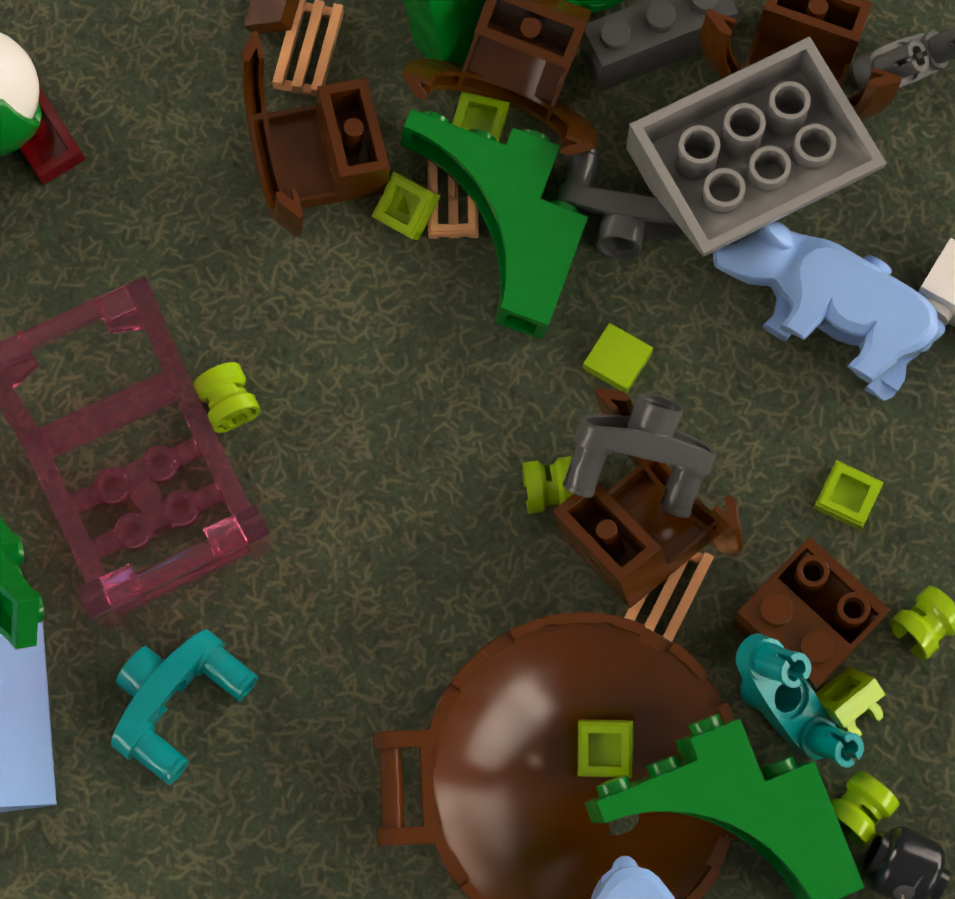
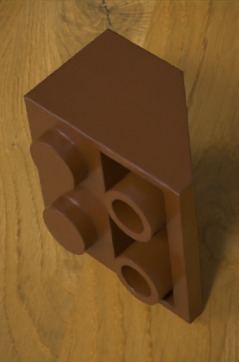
[731,537,891,692]

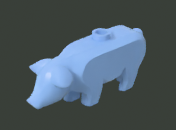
[713,222,945,402]

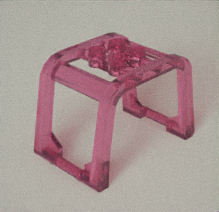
[0,276,273,631]

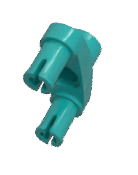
[111,629,259,786]
[736,633,864,768]

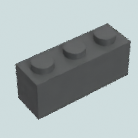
[580,0,739,92]

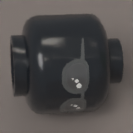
[862,826,950,899]

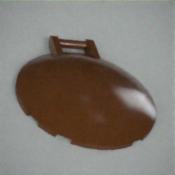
[373,612,738,899]

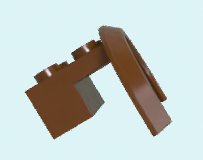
[402,0,598,156]
[700,0,903,120]
[241,31,390,237]
[553,388,743,609]

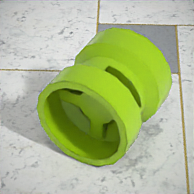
[193,362,261,433]
[522,456,573,514]
[889,585,955,661]
[831,770,900,848]

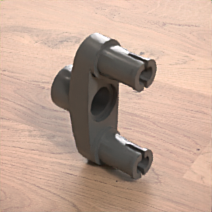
[853,27,955,90]
[556,149,687,260]
[562,393,717,518]

